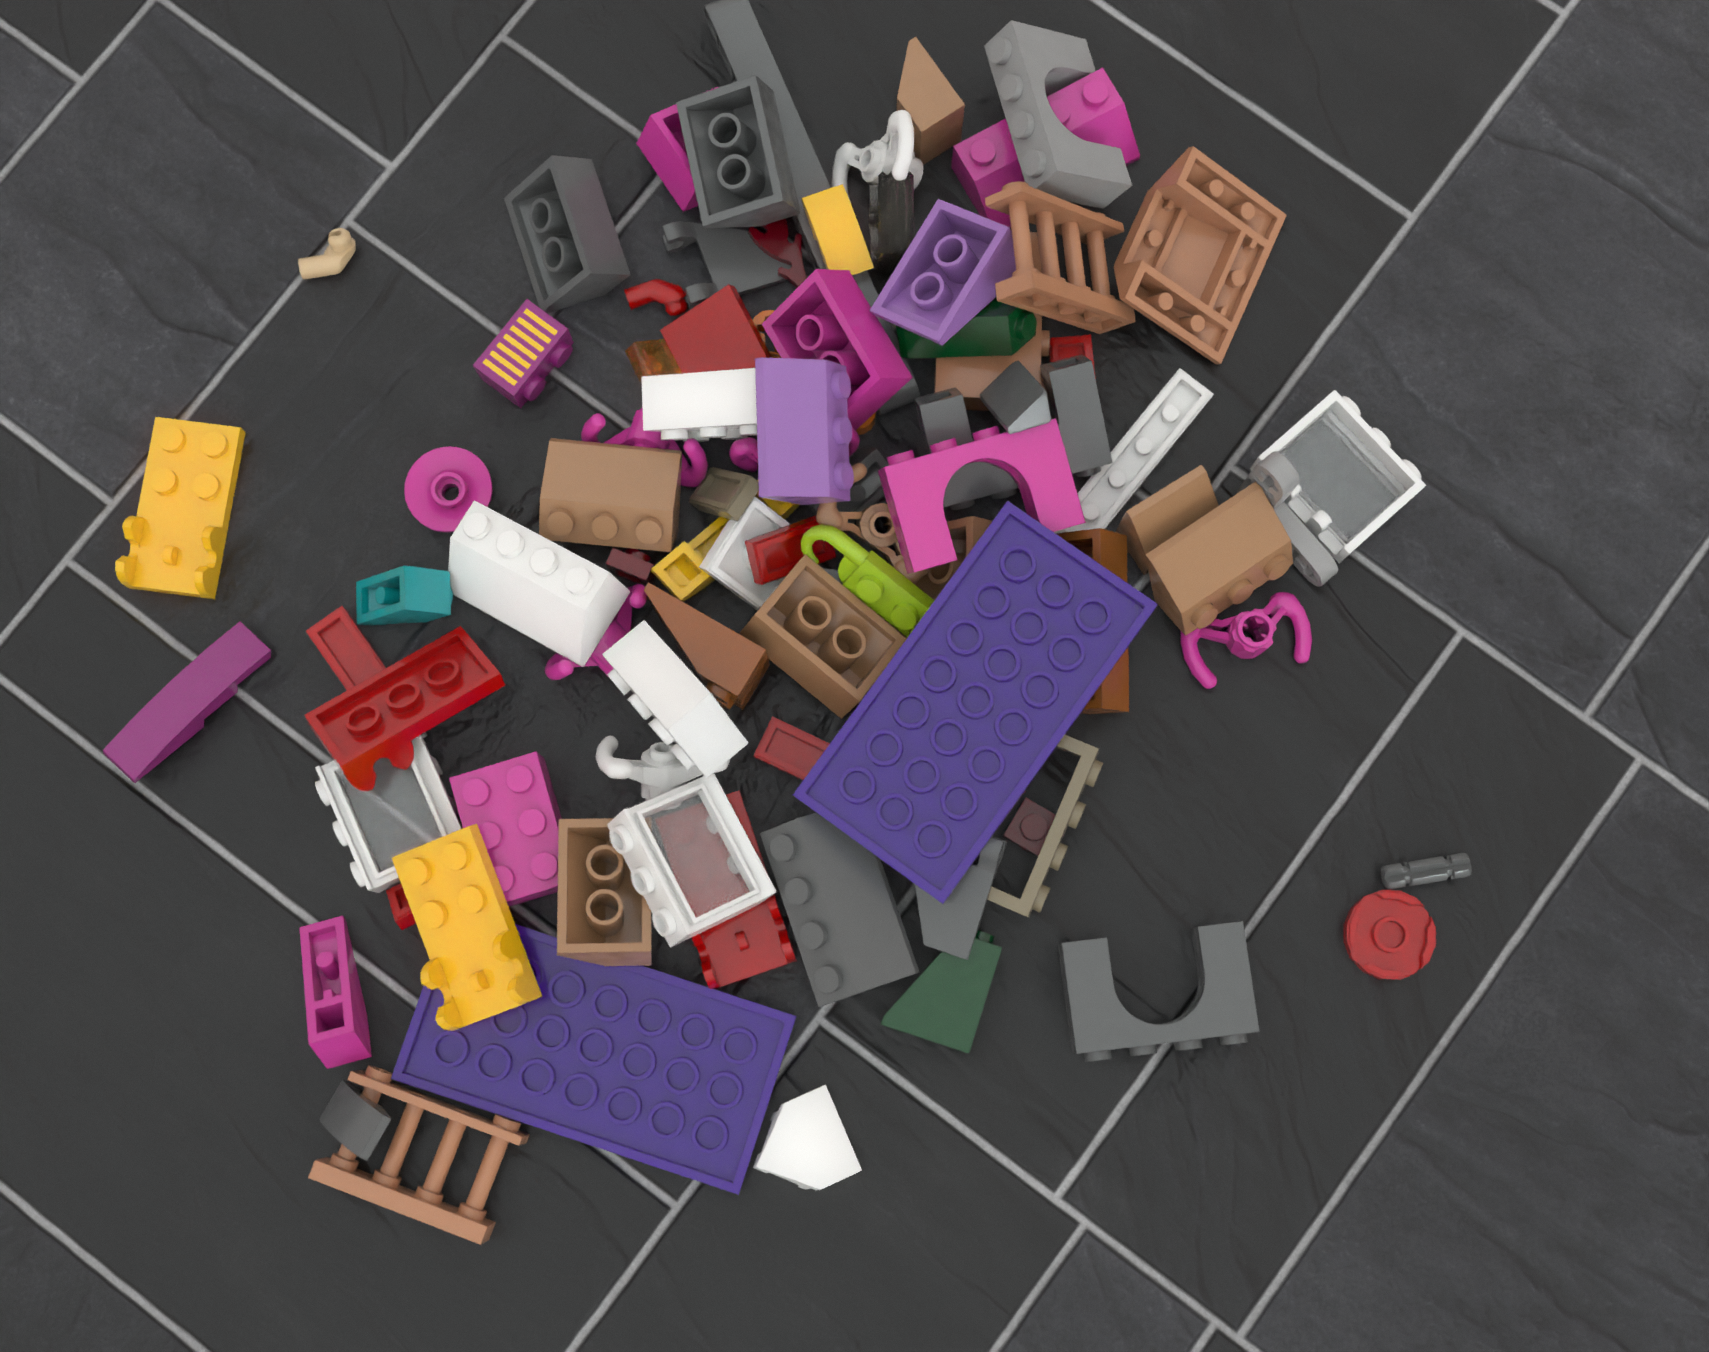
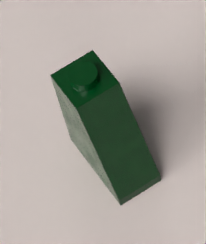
[896,298,1037,359]
[881,930,1002,1053]

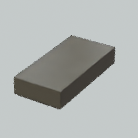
[689,467,759,521]

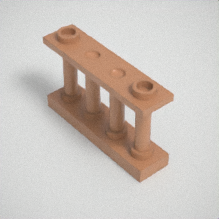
[985,182,1136,334]
[308,1065,530,1245]

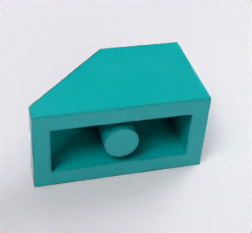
[356,565,453,625]

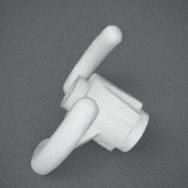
[832,110,923,205]
[596,735,731,811]

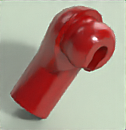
[624,279,688,316]

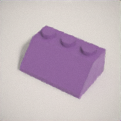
[755,358,854,505]

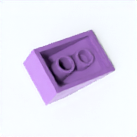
[869,199,1016,345]

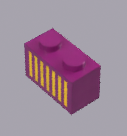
[473,299,574,408]

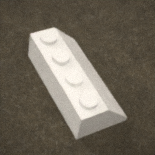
[448,500,630,667]

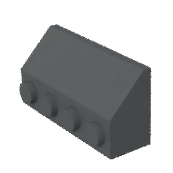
[760,813,919,1007]

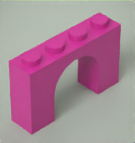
[878,418,1086,574]

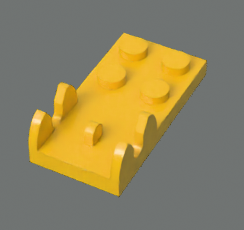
[115,417,246,599]
[391,824,542,1031]

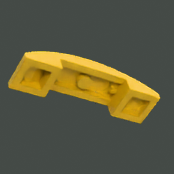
[651,480,799,602]

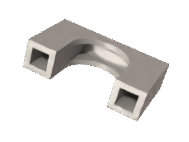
[984,20,1132,209]

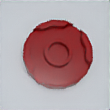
[1343,890,1436,980]

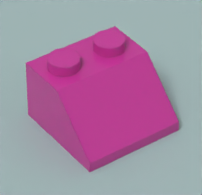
[636,87,719,212]

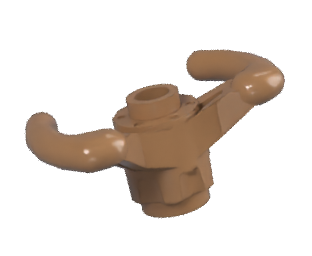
[816,463,948,583]

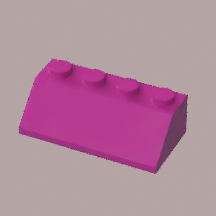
[951,68,1140,228]

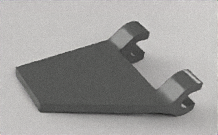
[662,221,791,310]
[915,836,1007,960]

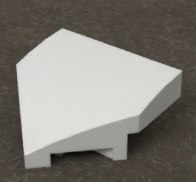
[753,1085,862,1191]

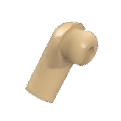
[298,228,356,280]

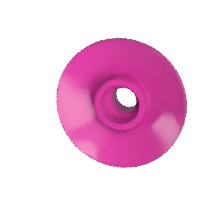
[404,446,493,533]

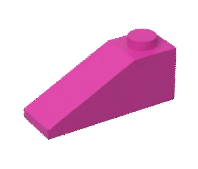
[299,916,372,1069]

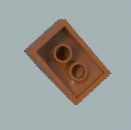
[644,582,770,710]

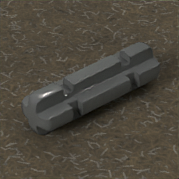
[1380,853,1472,890]

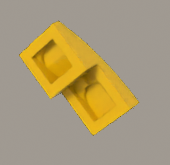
[801,184,874,275]

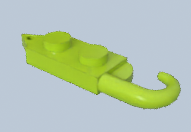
[801,524,935,638]

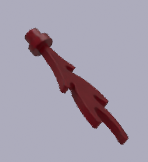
[748,218,807,288]

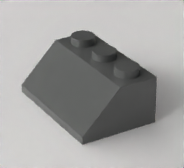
[676,75,801,229]
[504,155,631,313]

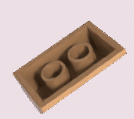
[539,438,682,552]
[1145,481,1293,636]
[739,554,907,719]
[557,818,652,966]

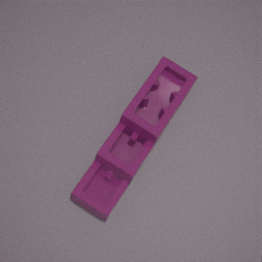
[103,621,271,783]

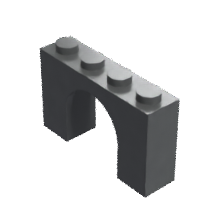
[913,354,1112,510]
[1058,921,1260,1062]

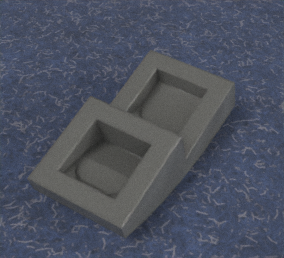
[319,1079,391,1161]

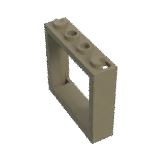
[988,735,1103,918]

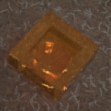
[625,339,682,385]

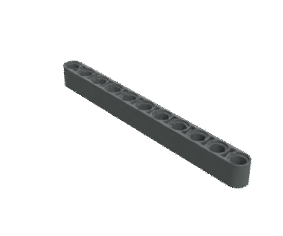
[703,0,920,415]

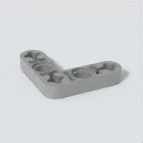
[1237,451,1338,587]

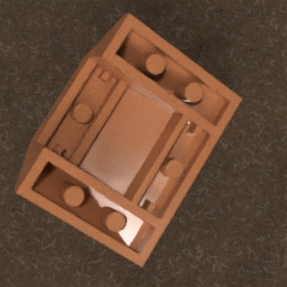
[1113,146,1287,364]

